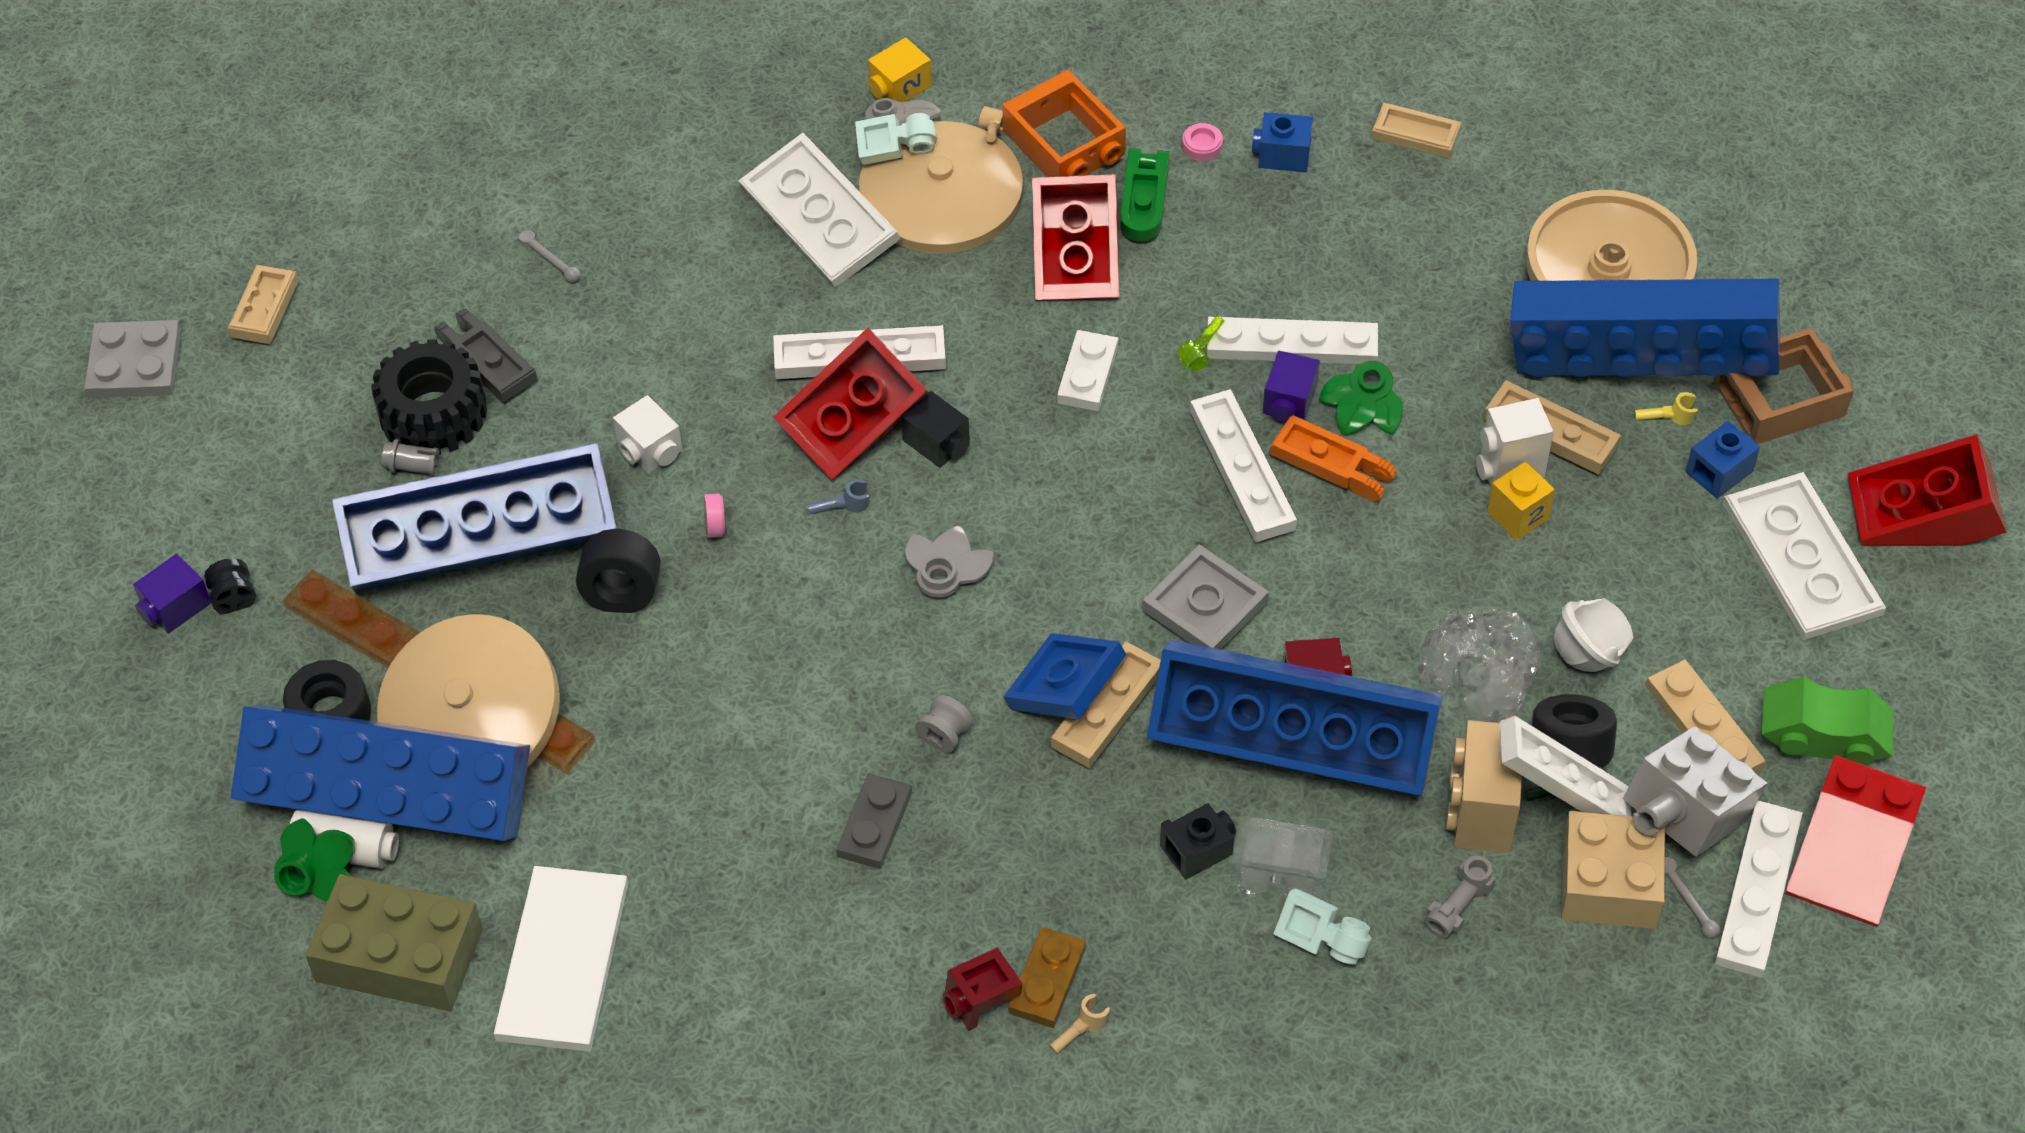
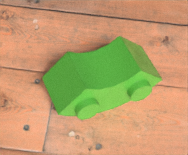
[1762,676,1894,766]

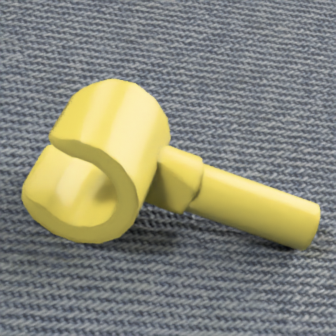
[1634,392,1699,425]

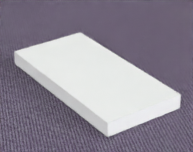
[738,133,900,287]
[1722,472,1886,640]
[494,866,628,1052]

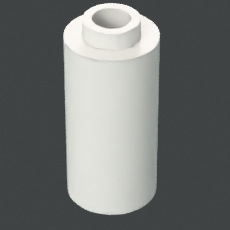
[290,809,399,869]

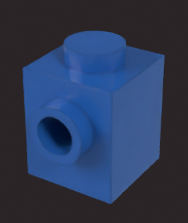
[1252,112,1313,173]
[1685,421,1760,499]

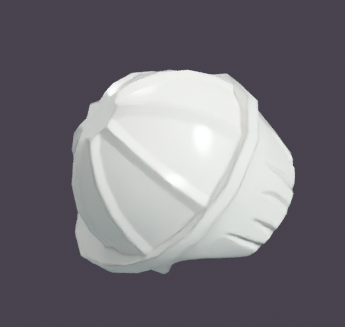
[1554,598,1633,672]

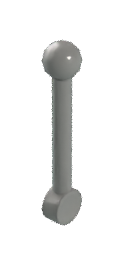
[519,230,581,283]
[1664,857,1720,939]

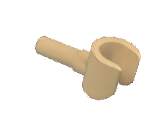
[978,106,1003,142]
[1049,994,1110,1054]

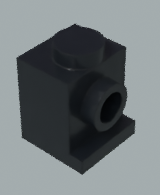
[1160,803,1236,880]

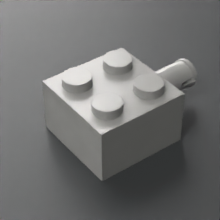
[1623,726,1768,857]

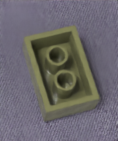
[306,874,483,1012]

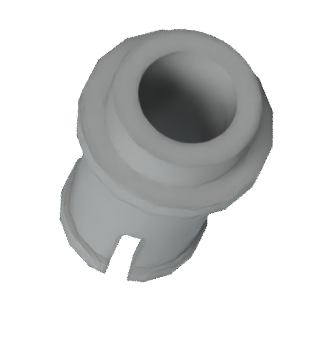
[382,439,439,476]

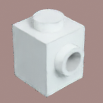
[613,395,683,473]

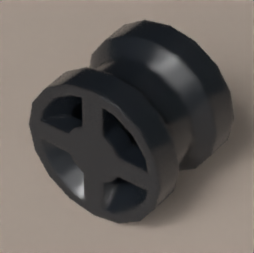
[204,558,256,614]

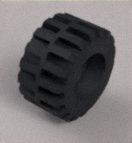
[371,339,487,455]

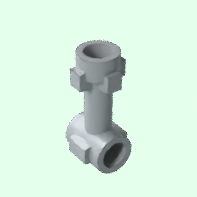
[1425,856,1495,938]

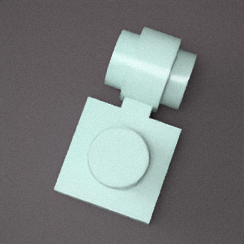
[855,113,937,165]
[1274,888,1371,964]

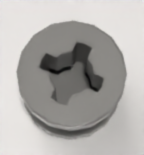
[915,695,973,753]

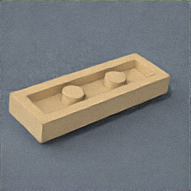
[1484,380,1621,475]
[1051,641,1161,769]
[1646,660,1766,773]

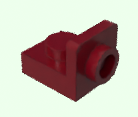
[942,947,1023,1031]

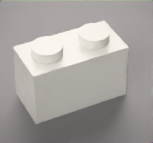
[1476,398,1554,487]

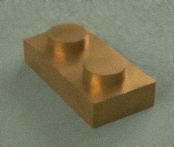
[1008,926,1086,1028]

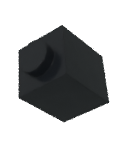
[901,391,970,468]

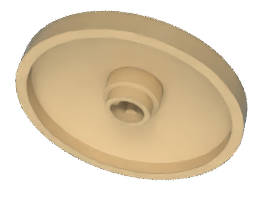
[859,121,1023,253]
[1526,190,1697,281]
[377,614,560,767]

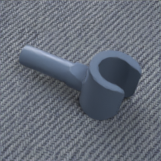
[808,479,870,514]

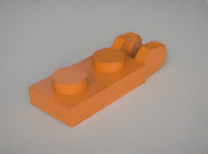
[1270,415,1397,502]

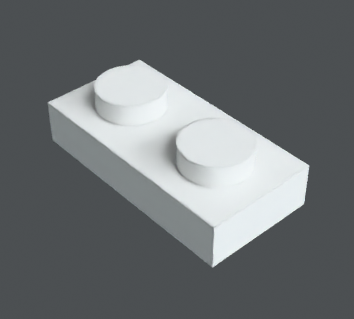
[1057,330,1119,411]

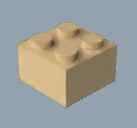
[1446,720,1522,853]
[1561,811,1665,929]

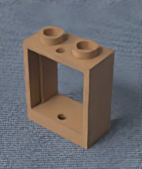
[1713,328,1853,444]

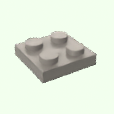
[84,320,182,398]
[1142,544,1269,650]

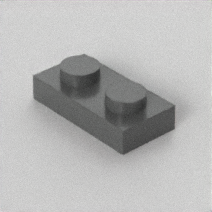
[836,773,912,869]

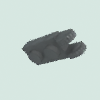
[434,308,537,403]

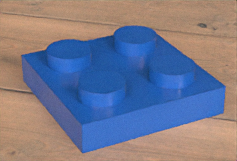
[1003,633,1127,719]

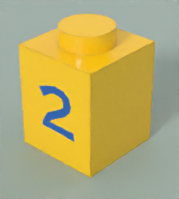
[867,37,932,102]
[1487,461,1555,540]

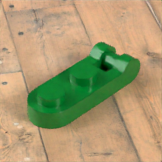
[1120,148,1170,242]

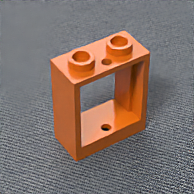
[1002,69,1126,177]

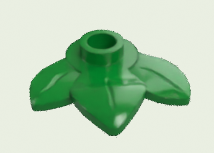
[1319,361,1403,436]
[274,818,355,901]

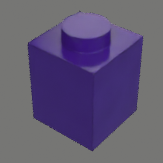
[1263,350,1320,422]
[133,553,211,634]

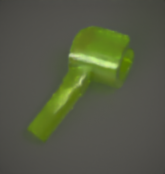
[1178,315,1225,372]

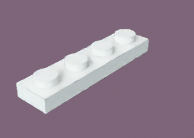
[1207,317,1378,364]
[773,325,946,379]
[1190,389,1297,543]
[1499,715,1632,816]
[1715,801,1803,978]

